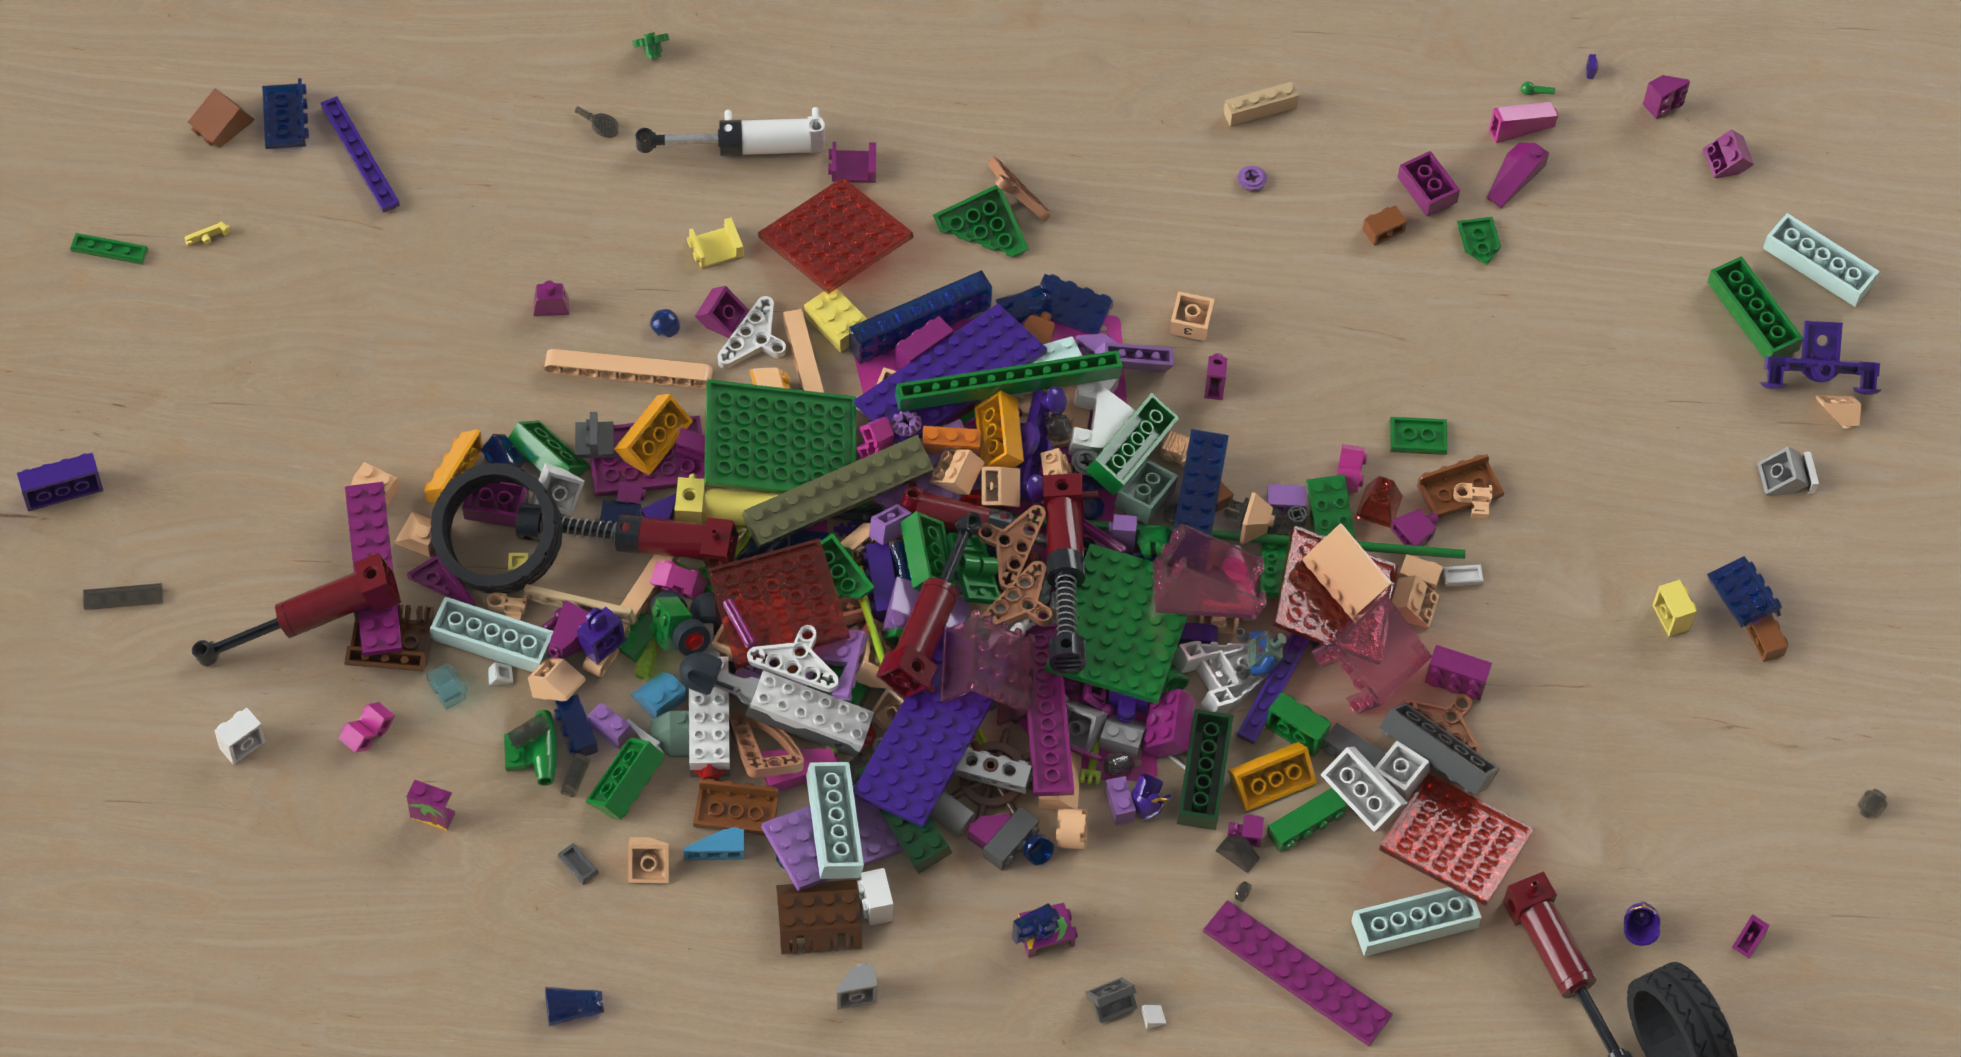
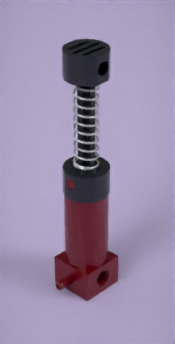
[1043,473,1099,674]
[515,503,739,570]

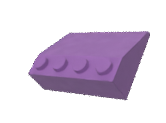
[881,577,970,638]

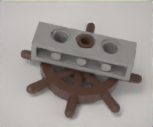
[949,728,1033,821]

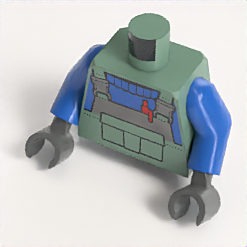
[1235,628,1287,680]

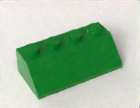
[507,420,591,477]
[900,511,957,591]
[585,737,665,820]

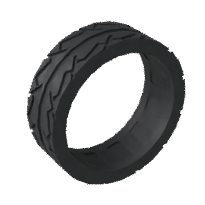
[430,463,563,593]
[1627,961,1738,1057]

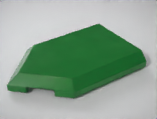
[1457,216,1501,265]
[618,613,657,663]

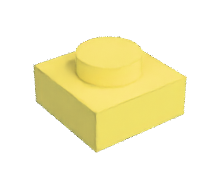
[508,553,529,572]

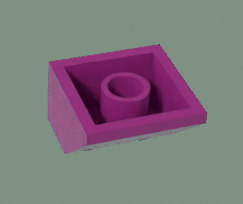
[695,286,750,338]

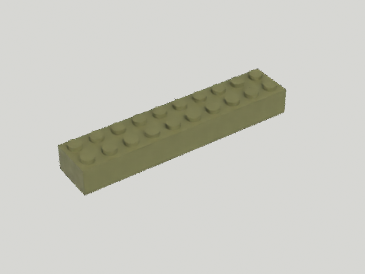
[742,435,934,550]

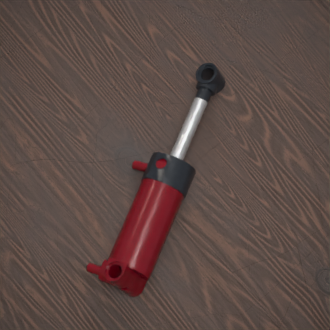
[900,482,1096,557]

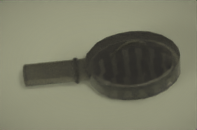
[575,106,619,138]

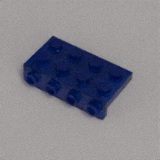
[262,78,309,149]
[1029,274,1113,335]
[1707,556,1782,628]

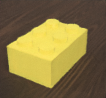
[804,285,869,353]

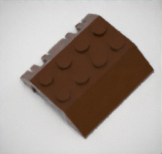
[344,604,434,672]
[776,880,862,954]

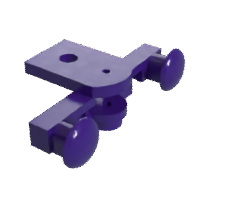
[1760,320,1882,395]
[1017,386,1067,503]

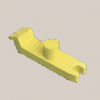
[184,221,231,246]

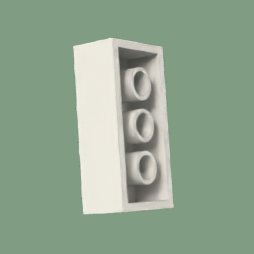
[1321,747,1408,832]

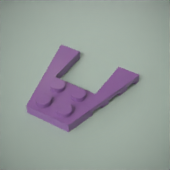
[790,628,867,701]

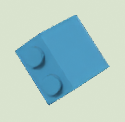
[631,671,687,719]

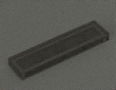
[83,583,163,610]

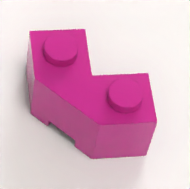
[856,417,894,459]
[1337,444,1368,493]
[650,560,708,600]
[339,702,395,753]

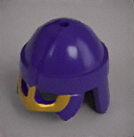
[1131,773,1171,820]
[1624,901,1660,946]

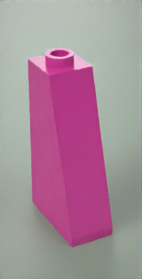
[1489,102,1558,143]
[760,748,840,792]

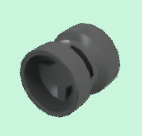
[1286,506,1307,532]

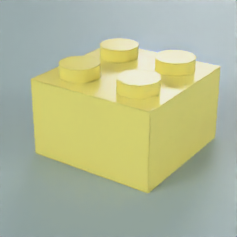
[1653,580,1697,637]

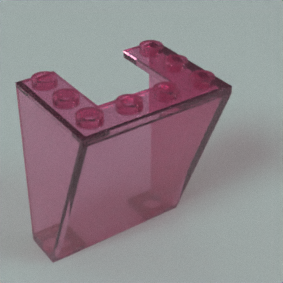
[1152,523,1266,619]
[1311,594,1432,714]

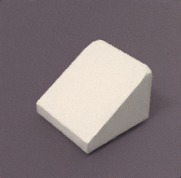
[488,662,513,686]
[1141,1005,1166,1029]

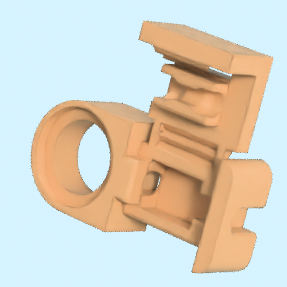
[1453,483,1492,519]
[487,592,527,621]

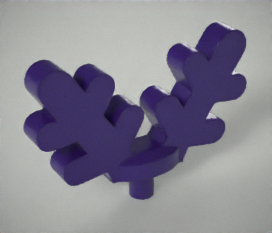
[833,521,862,537]

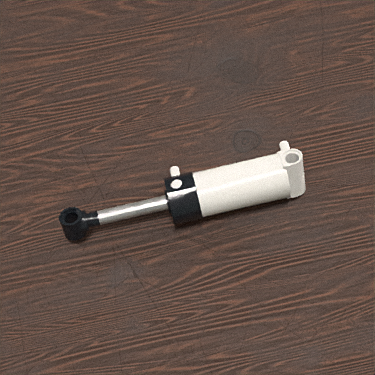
[635,107,825,156]

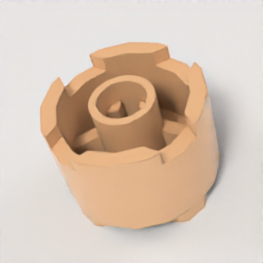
[1056,808,1088,850]

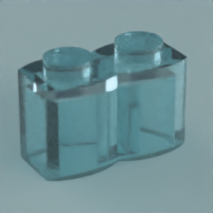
[426,663,468,709]

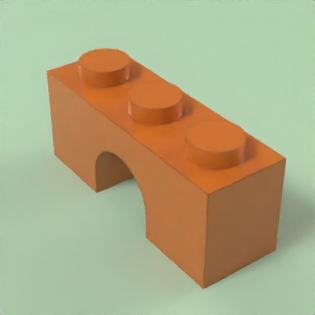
[922,426,981,456]

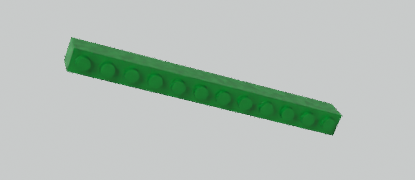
[895,350,1123,412]

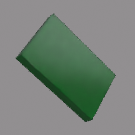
[1390,417,1447,455]

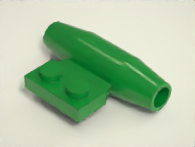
[504,710,557,786]

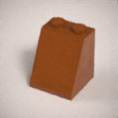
[188,88,255,148]

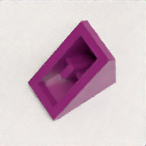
[1732,914,1770,958]

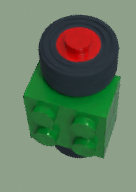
[649,590,710,656]

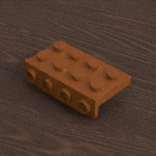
[1417,454,1504,518]
[693,778,779,835]

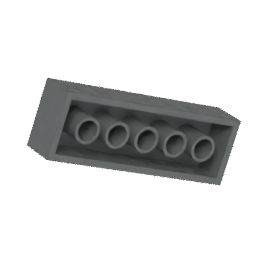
[1379,702,1500,795]

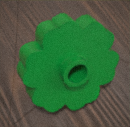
[632,32,670,59]

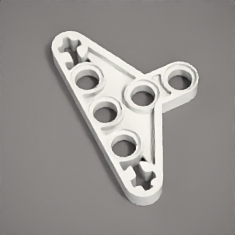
[718,296,786,369]
[747,625,839,692]

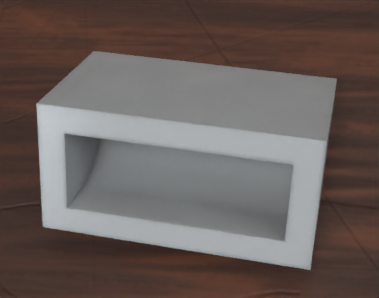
[930,791,974,838]

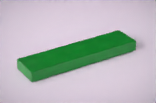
[70,233,148,265]

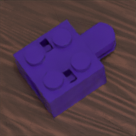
[577,607,626,665]
[1108,691,1148,723]

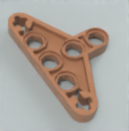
[988,156,1052,221]
[977,505,1046,591]
[980,561,1053,632]
[1401,694,1481,755]

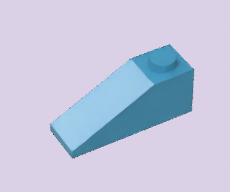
[684,827,744,860]

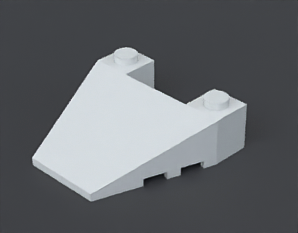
[1068,382,1135,455]
[1173,641,1269,714]

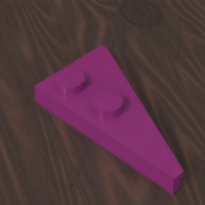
[407,555,476,606]

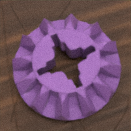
[1238,166,1267,192]
[891,410,922,436]

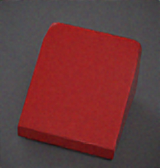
[961,489,982,506]

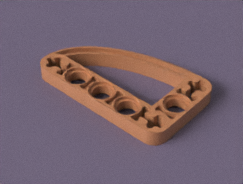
[729,713,804,778]

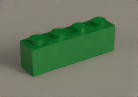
[1267,788,1347,852]

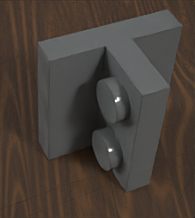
[575,412,614,459]
[1085,977,1138,1023]

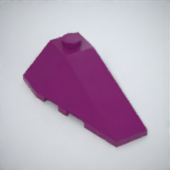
[1487,143,1549,208]

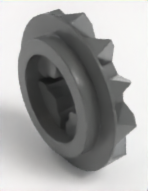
[1071,448,1098,477]

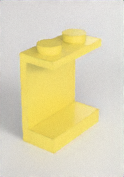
[687,218,744,269]

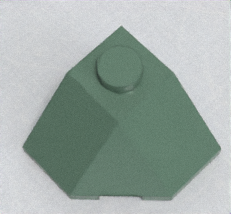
[650,711,689,757]

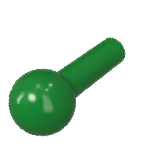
[1521,81,1555,95]

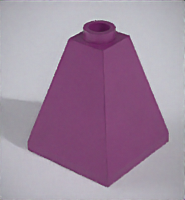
[548,600,589,659]

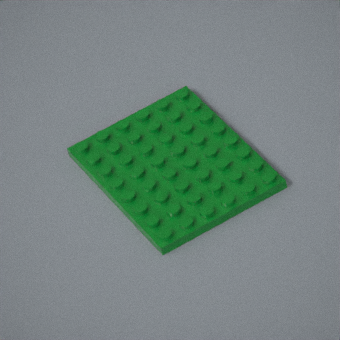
[704,379,856,493]
[1045,543,1201,704]

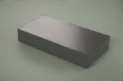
[558,843,599,885]

